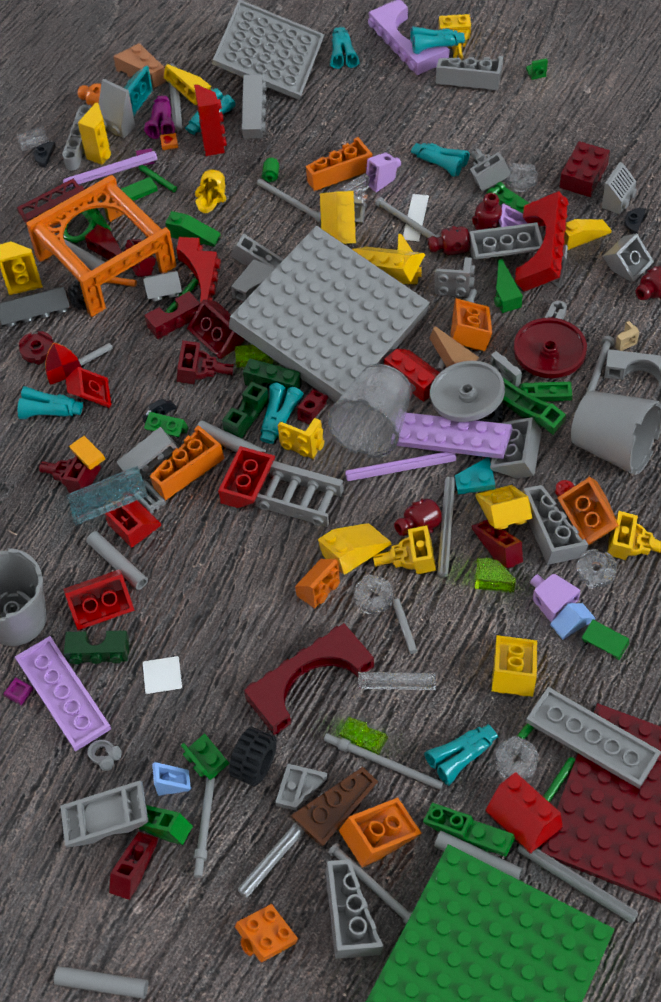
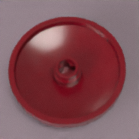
[514,318,587,378]

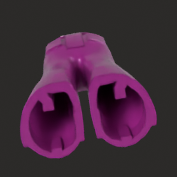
[144,95,175,139]

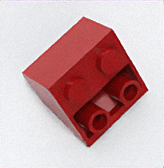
[104,500,161,548]

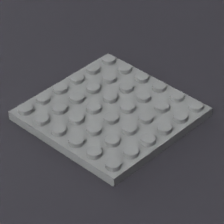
[212,0,325,100]

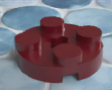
[19,331,53,365]

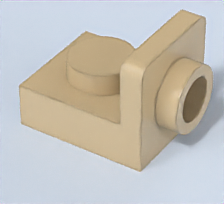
[615,321,639,351]

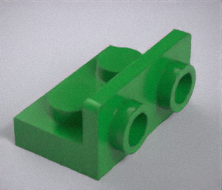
[144,412,189,438]
[181,733,229,781]

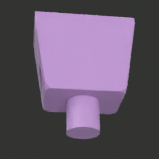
[365,153,401,192]
[530,574,581,622]

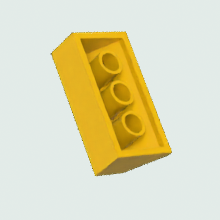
[352,247,425,283]

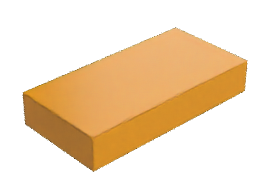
[69,436,105,470]

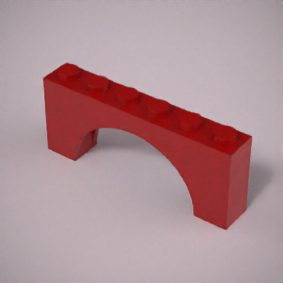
[515,191,568,292]

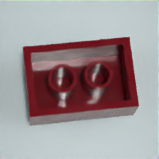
[559,141,610,197]

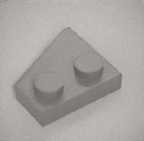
[275,764,328,811]

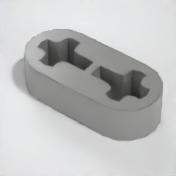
[545,300,567,320]

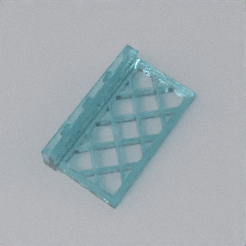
[67,466,148,525]

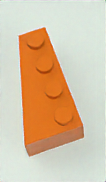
[306,137,372,191]
[150,425,225,500]

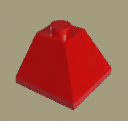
[66,367,111,408]

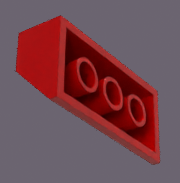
[194,84,227,156]

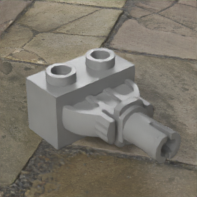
[470,149,511,191]

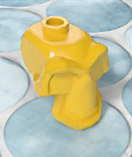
[195,170,227,213]

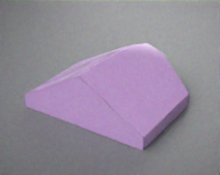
[499,203,528,227]

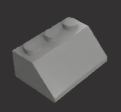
[490,417,542,478]

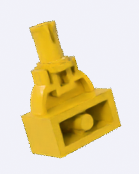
[438,14,471,60]
[606,511,661,560]
[373,526,436,574]

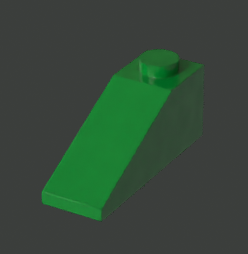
[165,211,221,247]
[494,259,523,313]
[138,805,193,845]

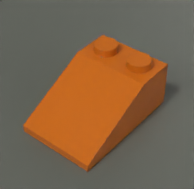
[450,298,492,351]
[558,477,619,545]
[339,798,421,867]

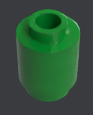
[262,158,280,182]

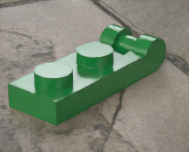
[487,182,529,214]
[519,382,572,401]

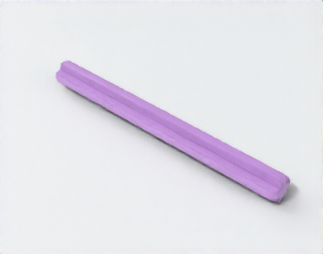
[63,151,157,188]
[345,452,456,481]

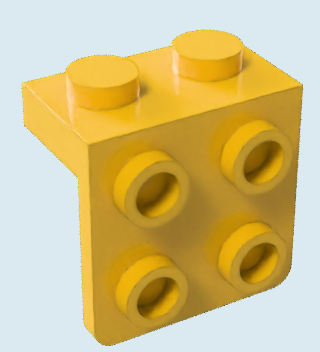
[278,418,324,459]

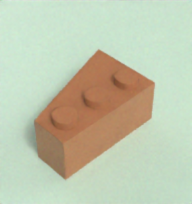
[113,43,167,88]

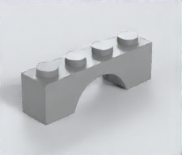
[604,349,661,385]

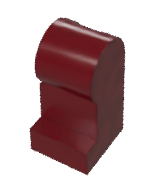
[298,390,328,425]

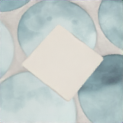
[143,656,182,694]

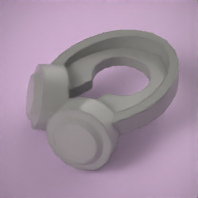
[88,740,122,771]

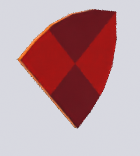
[45,342,82,385]

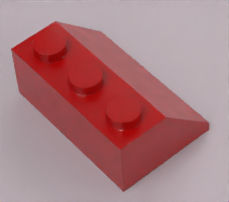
[384,349,440,402]
[218,446,275,508]
[64,569,135,630]
[485,772,563,854]

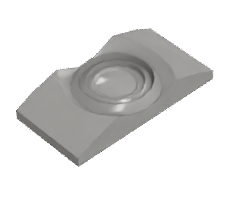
[60,780,148,847]

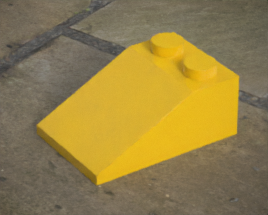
[475,485,532,529]
[318,523,392,575]
[491,635,537,697]

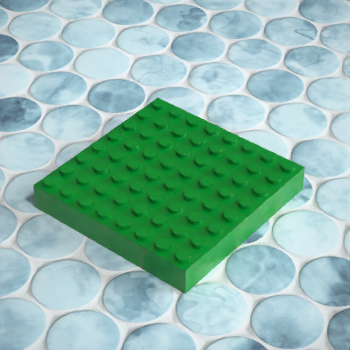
[366,844,615,1002]

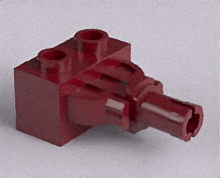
[177,340,234,384]
[39,455,102,496]

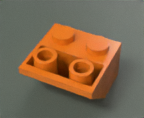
[295,559,340,608]

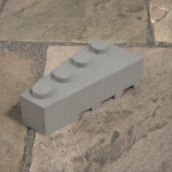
[436,56,503,90]
[242,75,267,139]
[523,485,589,565]
[325,859,384,959]

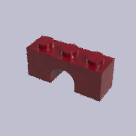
[145,291,200,339]

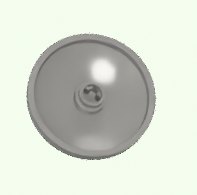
[430,361,505,422]

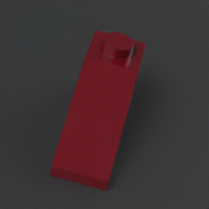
[85,224,122,260]
[472,520,523,568]
[109,831,158,900]

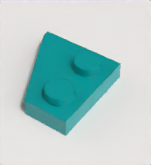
[455,457,496,495]

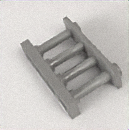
[255,461,343,527]

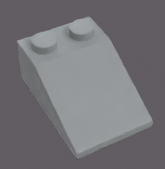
[99,79,136,138]

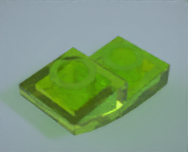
[339,716,388,755]

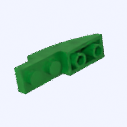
[423,803,515,857]

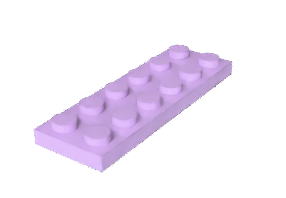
[394,412,512,459]
[15,636,111,751]

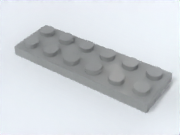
[526,687,661,789]

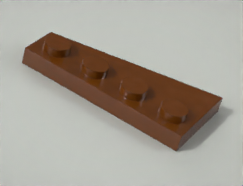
[289,767,378,847]

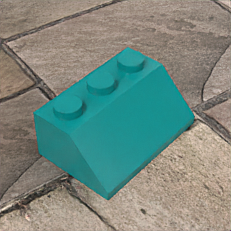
[124,66,153,116]

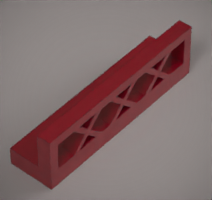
[17,178,85,223]

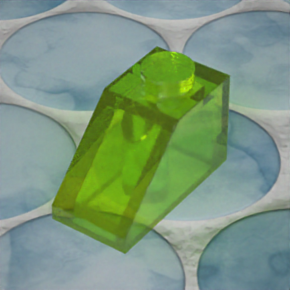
[475,558,516,593]

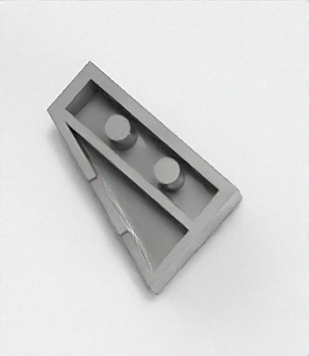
[117,427,180,483]

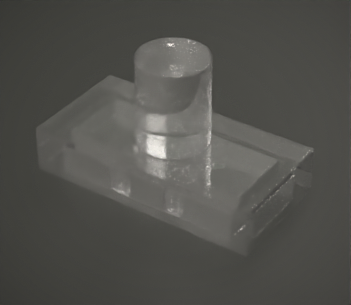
[339,173,370,201]

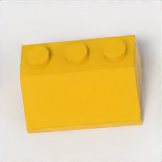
[78,102,111,165]
[320,191,356,244]
[0,242,43,295]

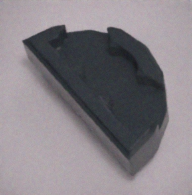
[34,142,56,168]
[624,208,646,234]
[142,399,177,424]

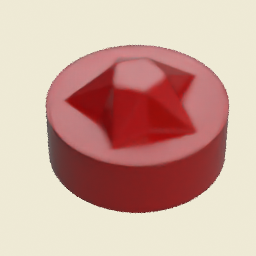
[555,480,575,497]

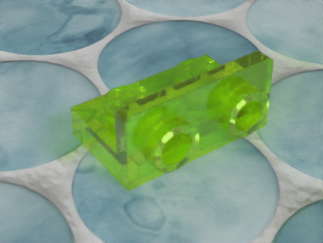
[235,345,272,368]

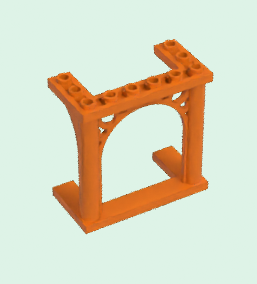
[26,175,177,317]

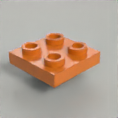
[235,904,298,963]

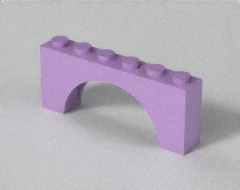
[368,0,449,75]

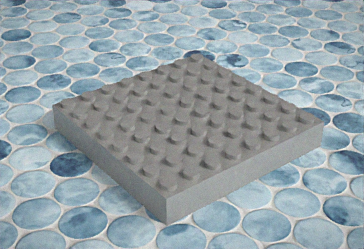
[229,226,430,408]

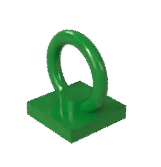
[63,208,111,243]

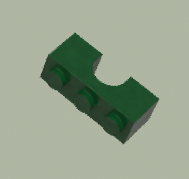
[243,358,301,392]
[222,382,269,438]
[64,630,129,664]

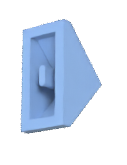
[550,603,595,640]
[152,762,191,796]

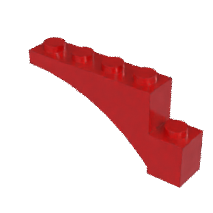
[176,237,221,304]

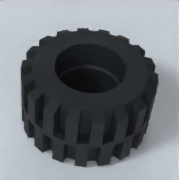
[229,726,277,787]

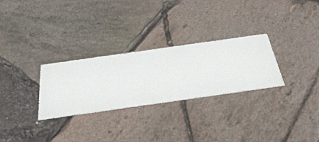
[403,194,429,241]

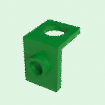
[526,58,548,80]

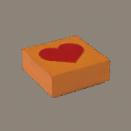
[160,133,178,150]

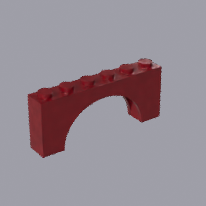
[244,623,374,735]

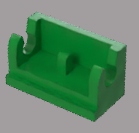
[581,619,629,660]

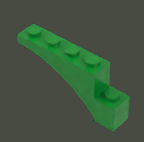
[502,378,566,435]

